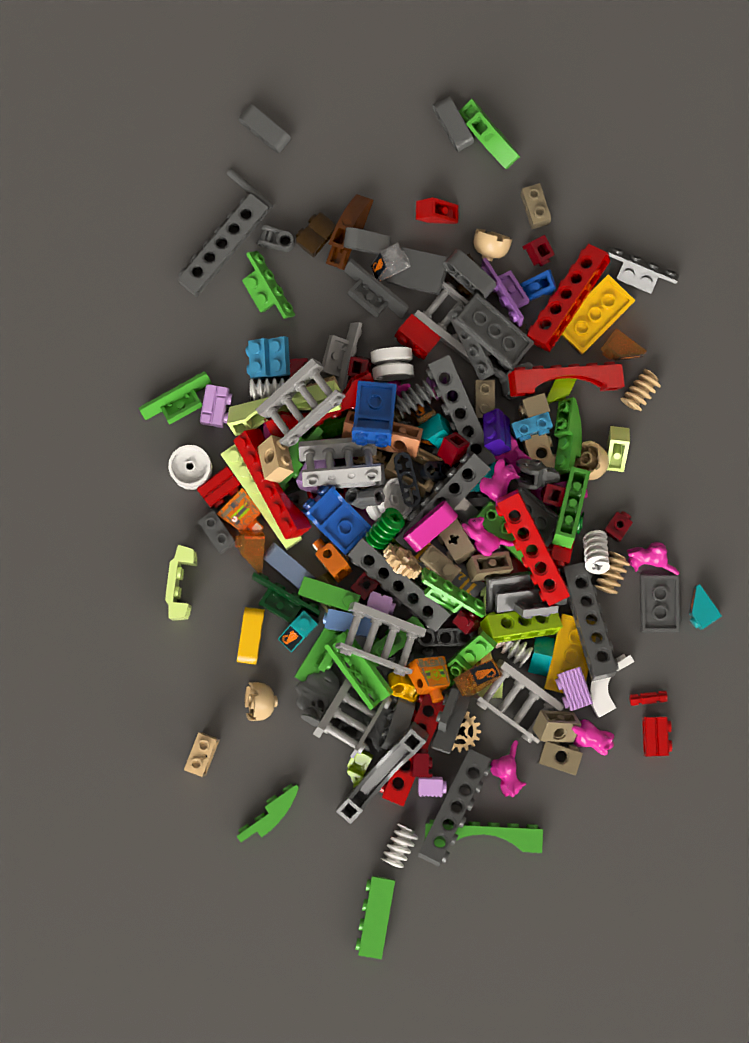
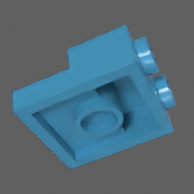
[246,336,290,380]
[510,412,553,442]

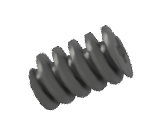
[395,380,437,418]

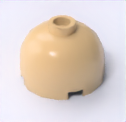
[473,229,513,261]
[574,441,609,481]
[245,682,278,721]

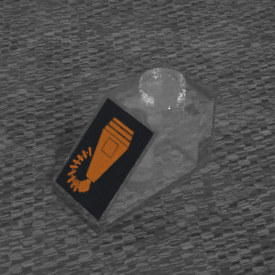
[370,243,411,282]

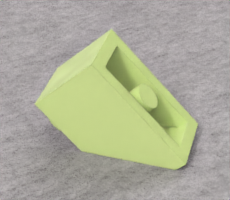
[606,426,630,472]

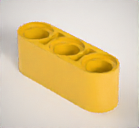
[237,607,264,665]

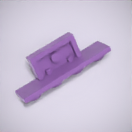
[481,258,529,328]

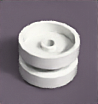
[371,347,414,382]
[168,445,213,490]
[366,478,414,522]

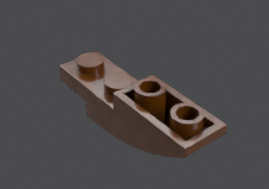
[326,194,374,270]

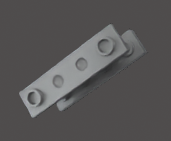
[414,281,472,365]
[255,358,346,447]
[298,437,381,487]
[335,602,427,676]
[473,659,564,743]
[313,678,393,758]

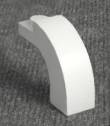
[588,654,634,717]

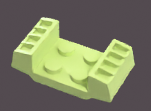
[165,545,197,620]

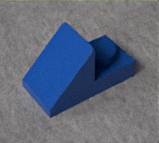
[520,270,556,302]

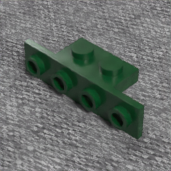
[252,572,321,624]

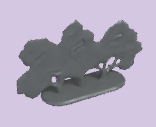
[295,669,392,752]

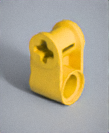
[387,671,419,702]

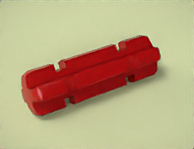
[629,691,668,706]

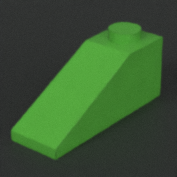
[298,576,361,613]

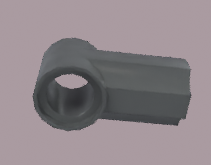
[345,487,385,509]

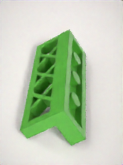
[324,629,393,710]

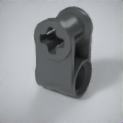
[257,225,295,252]

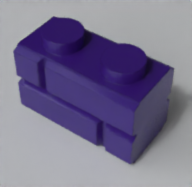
[483,409,511,456]

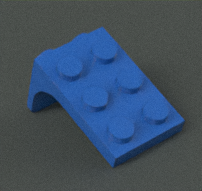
[352,381,397,447]
[302,485,371,555]

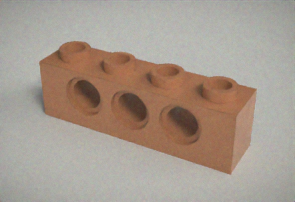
[342,411,423,458]

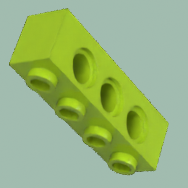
[480,611,563,643]

